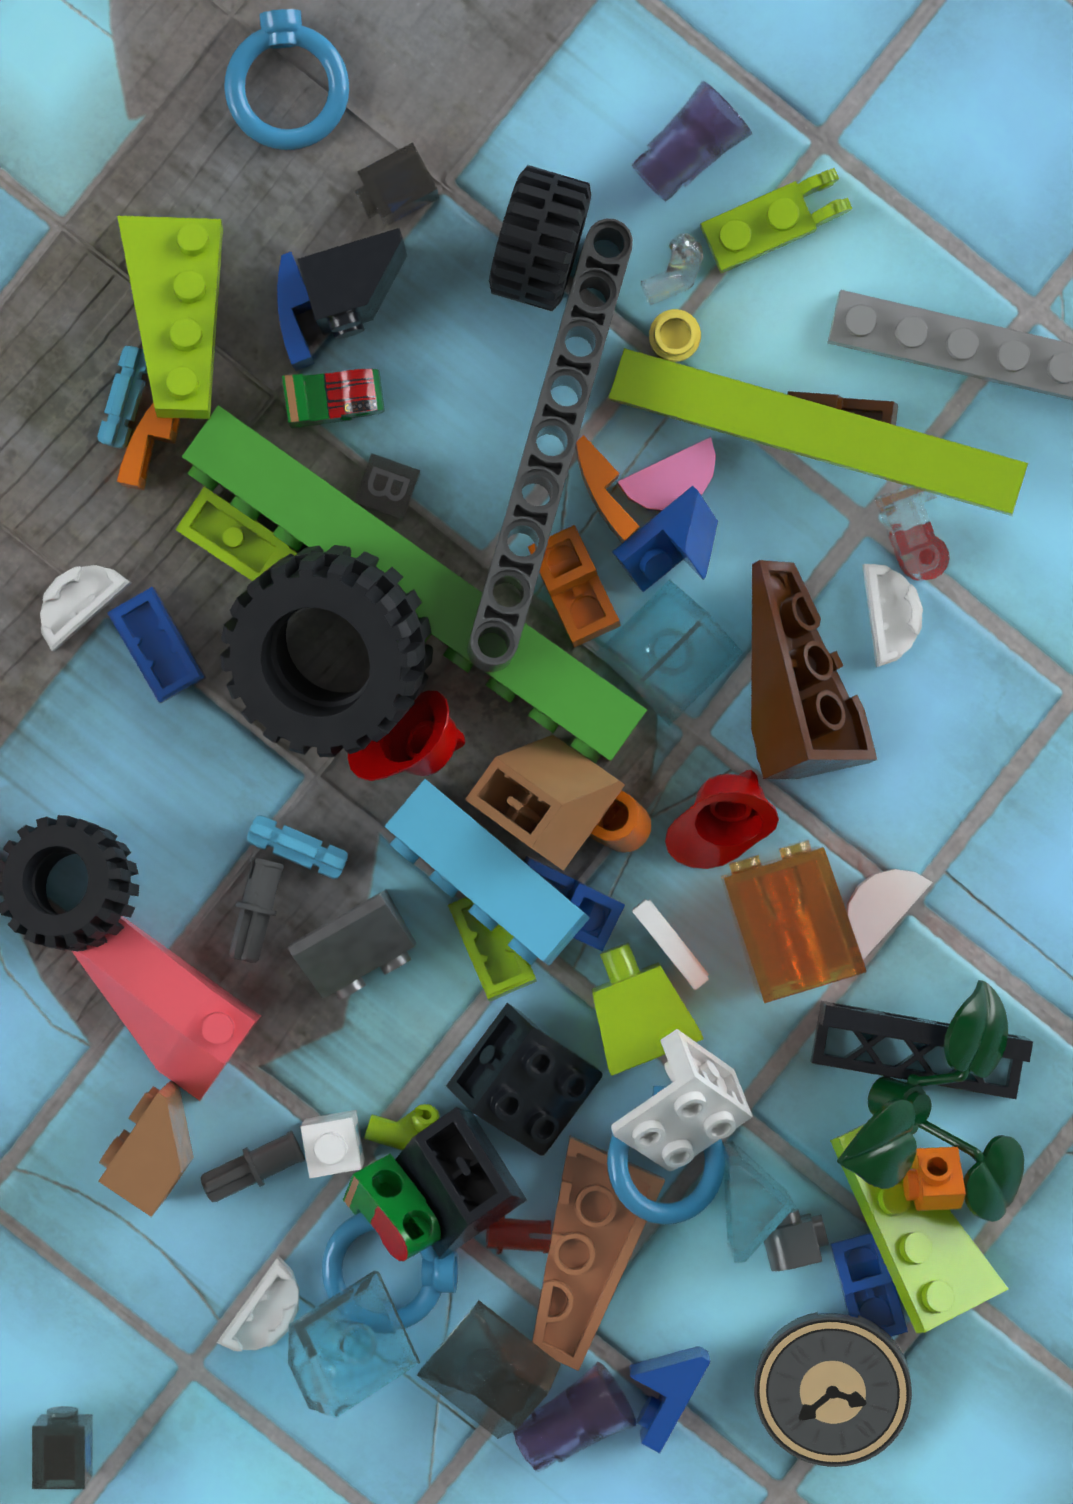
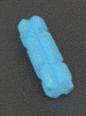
[97,346,148,449]
[247,815,348,879]

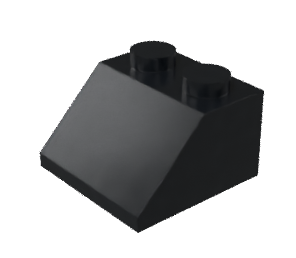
[297,228,407,339]

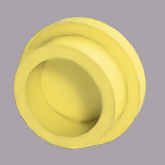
[649,309,701,362]

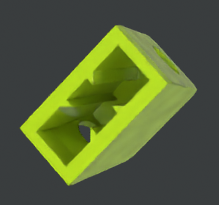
[591,942,704,1076]

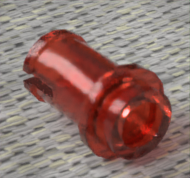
[486,1216,551,1255]

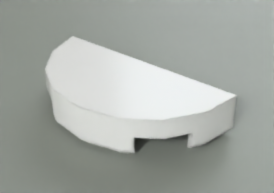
[862,564,923,667]
[40,565,132,652]
[845,869,933,960]
[632,899,709,990]
[217,1255,299,1351]

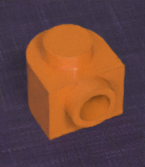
[589,790,652,853]
[903,1147,966,1211]

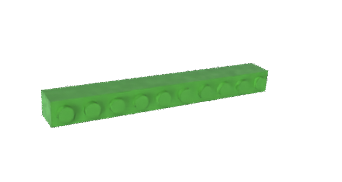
[182,405,647,764]

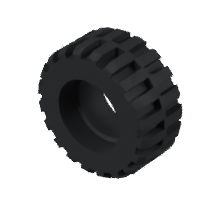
[220,545,433,757]

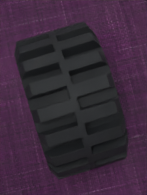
[489,165,591,311]
[0,815,139,951]

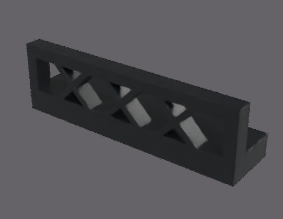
[810,1001,1033,1099]

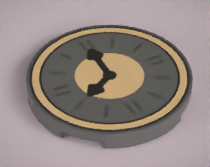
[754,1312,912,1467]

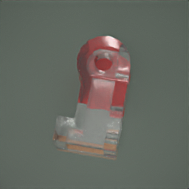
[875,486,950,581]

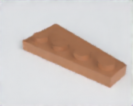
[531,1135,665,1371]

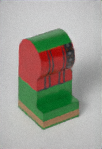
[282,369,385,428]
[343,1153,441,1261]

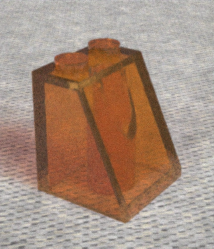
[720,839,867,1003]

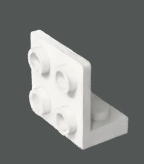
[611,1029,753,1171]

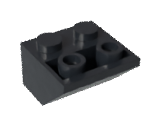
[395,1107,527,1259]

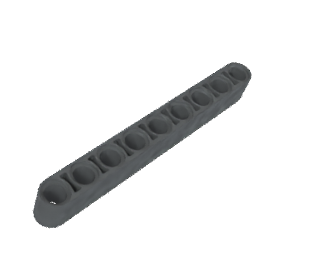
[467,218,633,673]

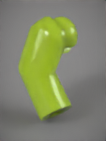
[364,1104,440,1150]

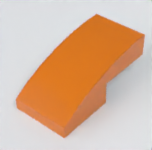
[117,403,180,491]
[575,435,640,543]
[528,525,621,648]

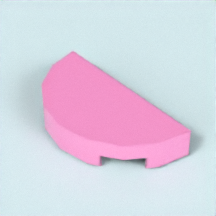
[617,437,716,512]

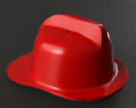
[347,690,465,781]
[665,770,779,869]

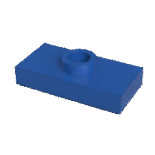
[107,587,206,703]

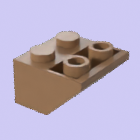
[465,735,625,871]
[98,1081,194,1217]

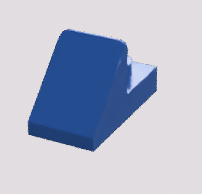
[612,486,718,592]
[629,1346,711,1454]

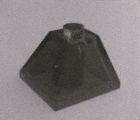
[417,1300,561,1439]

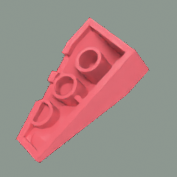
[72,916,261,1101]

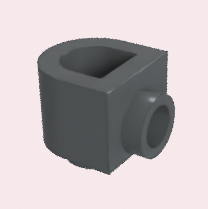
[761,1209,829,1271]

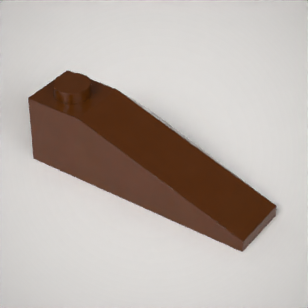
[751,560,877,779]

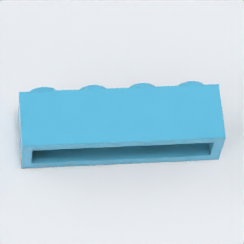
[384,779,590,966]

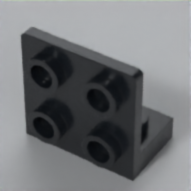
[446,1003,603,1156]

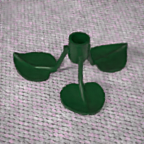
[837,980,1024,1222]

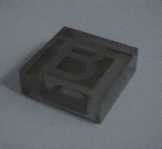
[354,453,421,521]

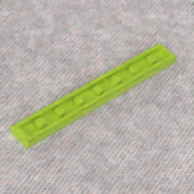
[609,348,1028,516]

